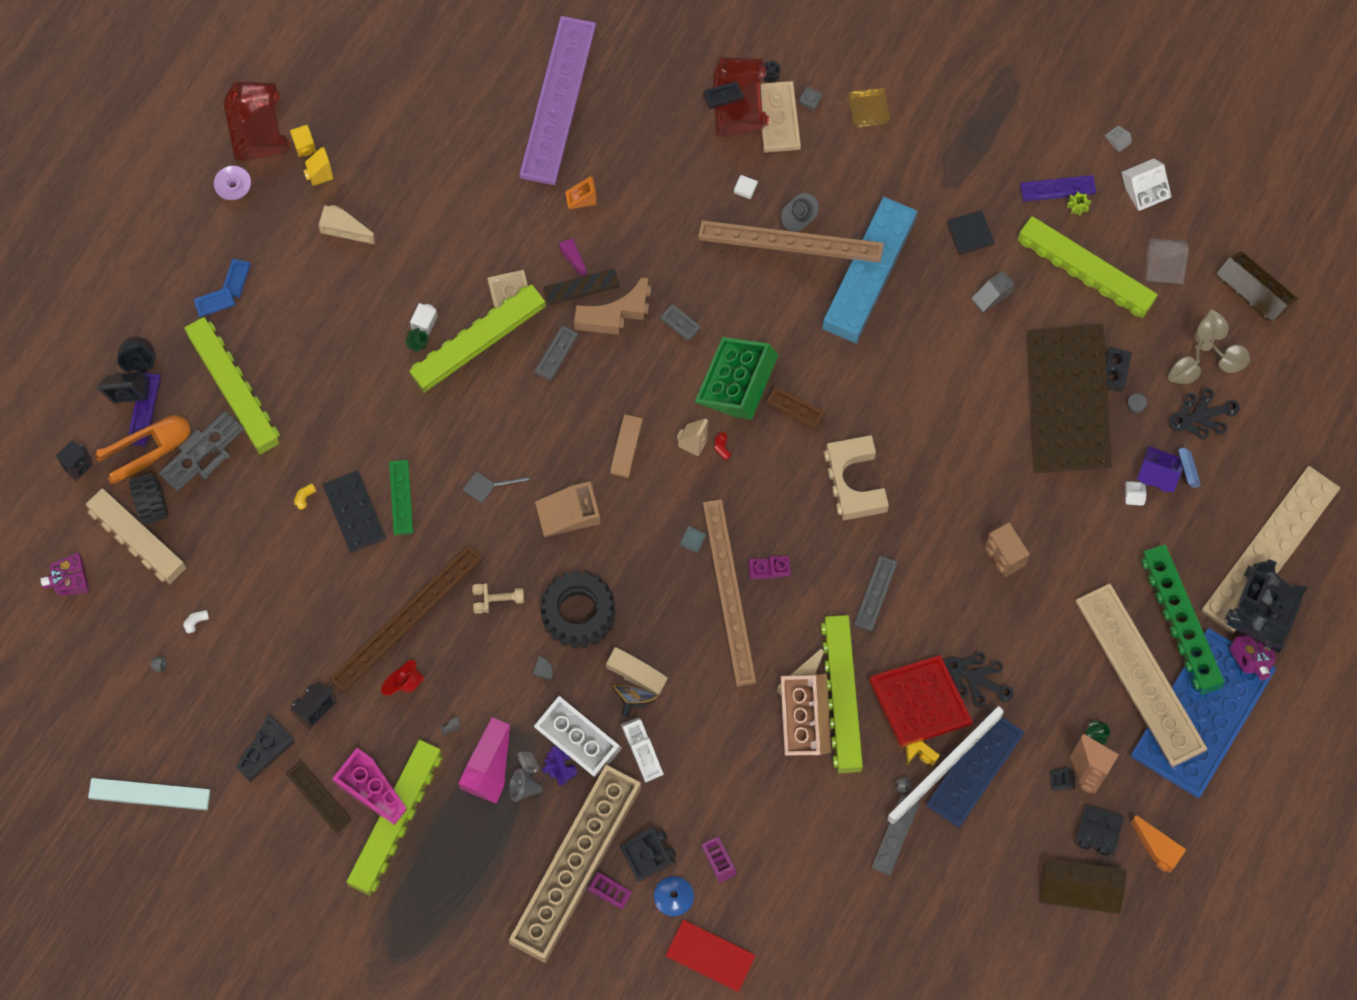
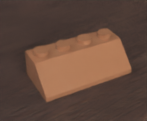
[781,674,831,755]
[1070,734,1119,794]

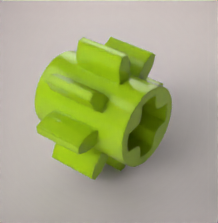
[1067,192,1091,216]

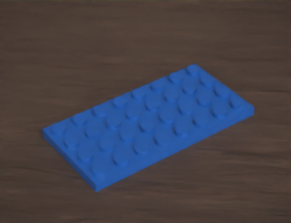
[1130,628,1276,799]

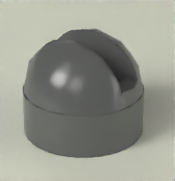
[150,656,167,673]
[895,777,911,793]

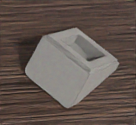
[1105,126,1132,152]

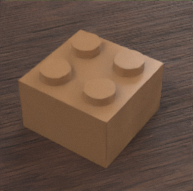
[985,523,1030,577]

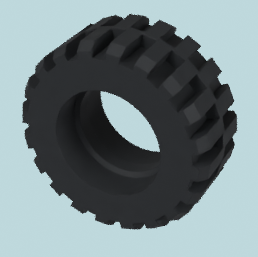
[541,571,615,649]

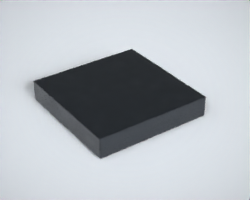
[947,210,995,255]

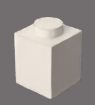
[410,303,438,336]

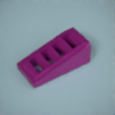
[559,238,587,277]
[701,836,737,883]
[586,872,632,910]

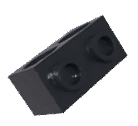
[1105,347,1132,393]
[55,440,93,481]

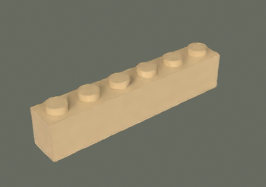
[86,488,186,584]

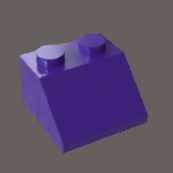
[1137,446,1183,493]

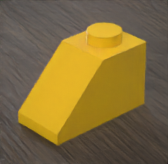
[303,147,333,186]

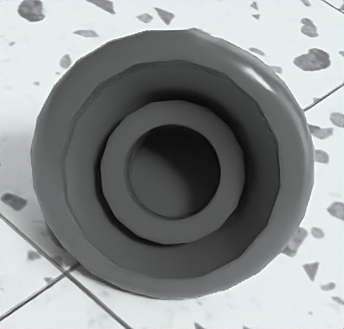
[509,768,544,802]

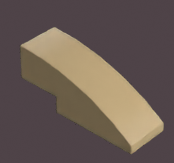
[606,647,668,695]

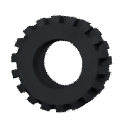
[129,472,168,525]

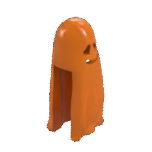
[95,415,191,484]

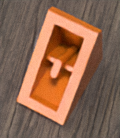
[565,176,597,209]

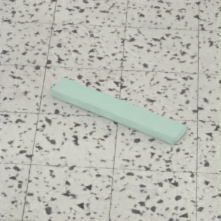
[88,778,211,810]

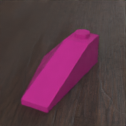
[459,717,510,804]
[332,748,407,825]

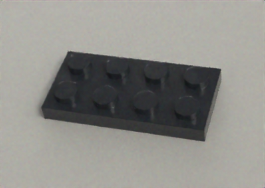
[322,470,386,554]

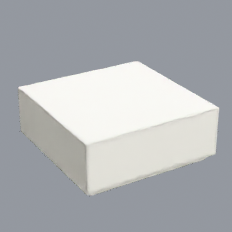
[734,175,758,199]

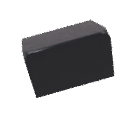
[1050,768,1076,791]

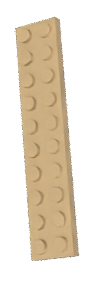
[1201,466,1340,634]
[1075,584,1207,768]

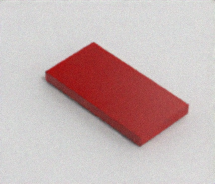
[665,920,756,993]

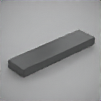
[854,556,898,633]

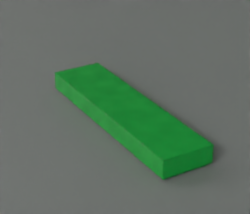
[389,460,414,535]

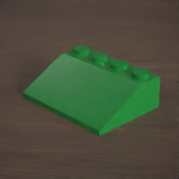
[695,337,778,420]

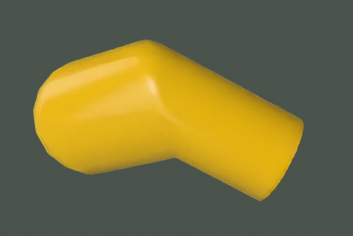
[294,483,316,510]

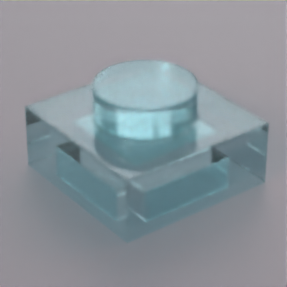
[680,526,706,553]

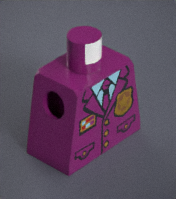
[40,553,90,596]
[1229,636,1276,680]

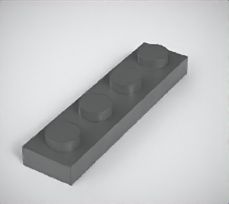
[871,795,920,876]

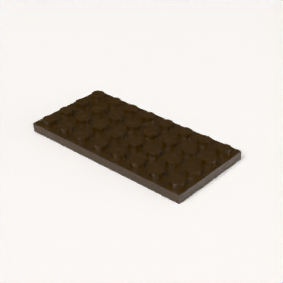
[1028,324,1112,474]

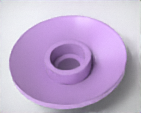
[214,166,251,200]

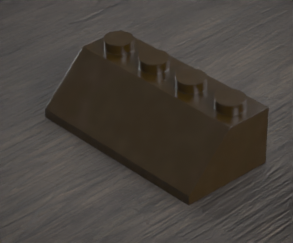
[1217,251,1298,322]
[1040,859,1127,914]

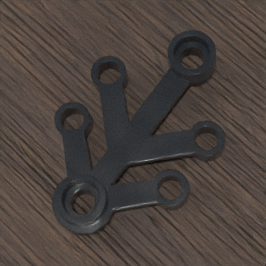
[1169,388,1240,440]
[944,652,1014,707]

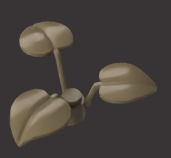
[1167,309,1251,384]

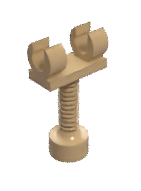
[472,584,524,613]

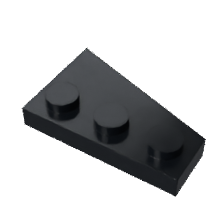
[236,714,295,782]

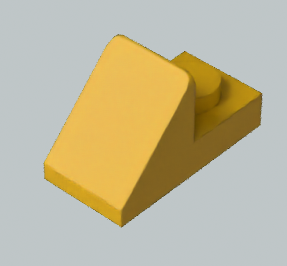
[905,741,940,766]

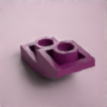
[748,556,791,580]

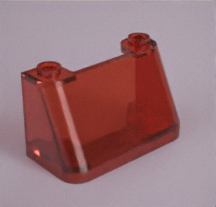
[713,57,769,137]
[224,82,290,161]

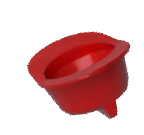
[381,660,424,696]

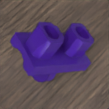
[542,746,577,786]

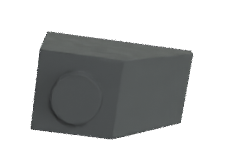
[971,271,1015,313]

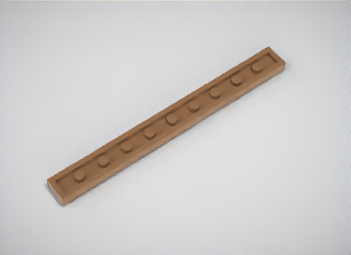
[698,221,884,263]
[703,499,756,687]

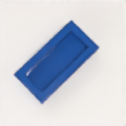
[222,258,251,298]
[194,287,236,318]

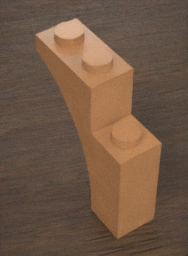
[574,278,651,335]

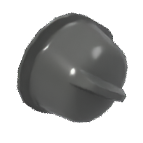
[781,193,819,232]

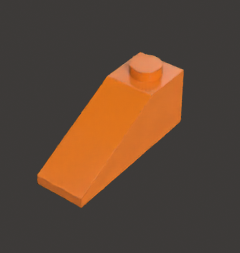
[1131,815,1186,873]

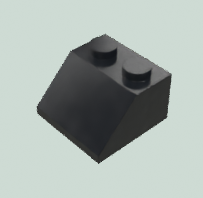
[97,371,150,404]
[290,682,337,730]

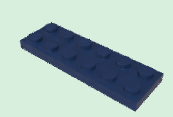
[926,711,1025,829]

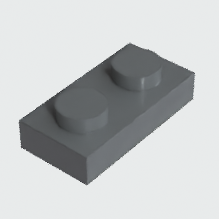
[660,304,701,342]

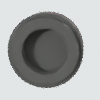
[1127,394,1147,413]

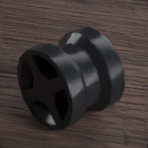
[762,61,781,83]

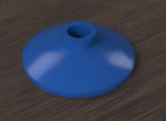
[654,876,694,917]

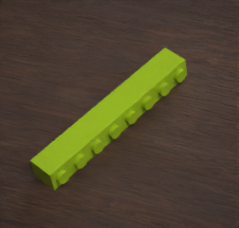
[1018,216,1158,318]
[409,284,546,393]
[184,317,280,455]
[821,615,863,773]
[347,740,443,896]

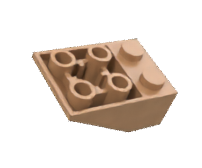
[535,482,600,538]

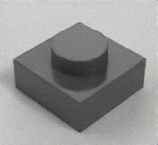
[798,86,823,111]

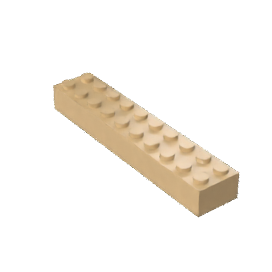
[509,765,641,963]

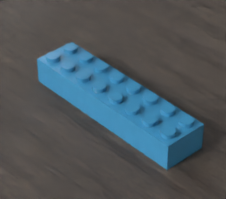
[822,197,917,344]

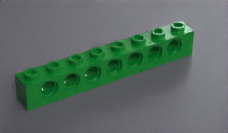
[1141,544,1225,695]

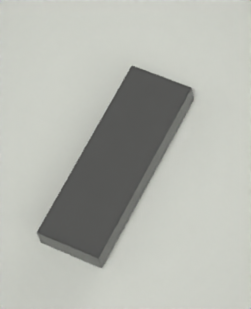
[535,326,579,382]

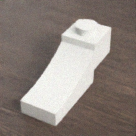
[620,717,664,782]

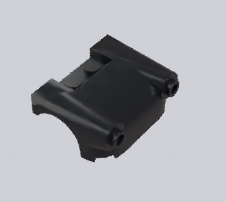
[1225,559,1308,653]

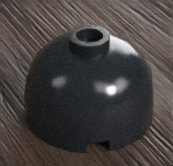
[118,337,156,372]

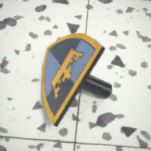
[611,685,659,717]

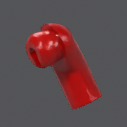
[714,432,732,461]

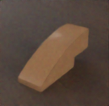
[610,414,643,478]

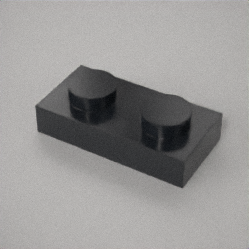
[703,81,744,110]

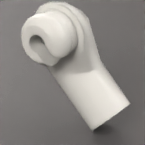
[183,610,209,633]

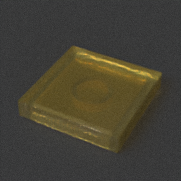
[848,88,890,127]

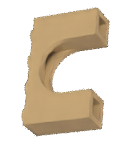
[823,435,889,521]

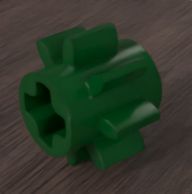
[405,328,428,353]
[1086,720,1110,745]

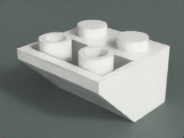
[1122,159,1171,211]

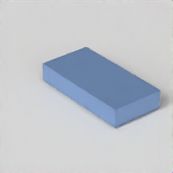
[1178,447,1201,488]

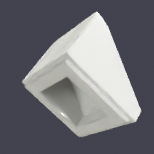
[1125,481,1146,505]

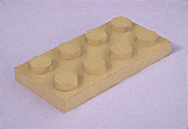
[757,81,801,153]

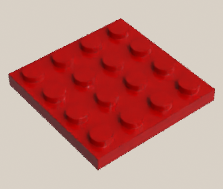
[869,655,973,748]

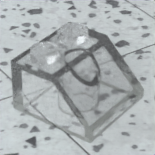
[1146,238,1189,284]

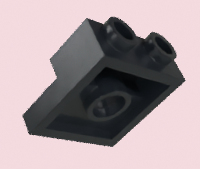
[1074,804,1124,856]
[620,827,676,882]

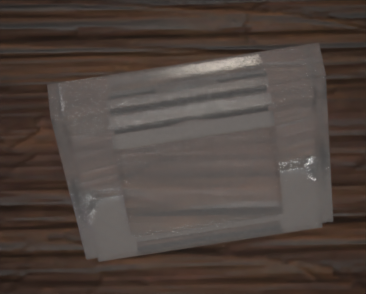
[517,752,539,775]

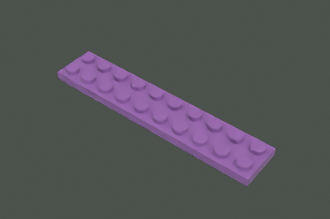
[519,16,596,185]

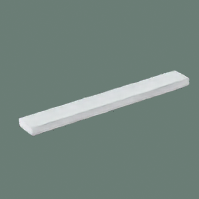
[887,706,1004,825]

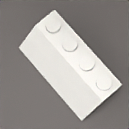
[534,696,622,777]

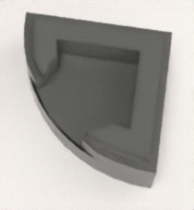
[533,656,553,681]
[440,717,461,736]

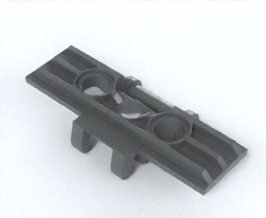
[159,411,244,492]

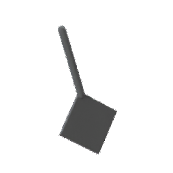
[462,471,530,503]

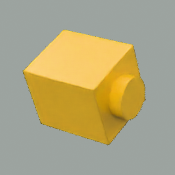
[290,125,316,157]

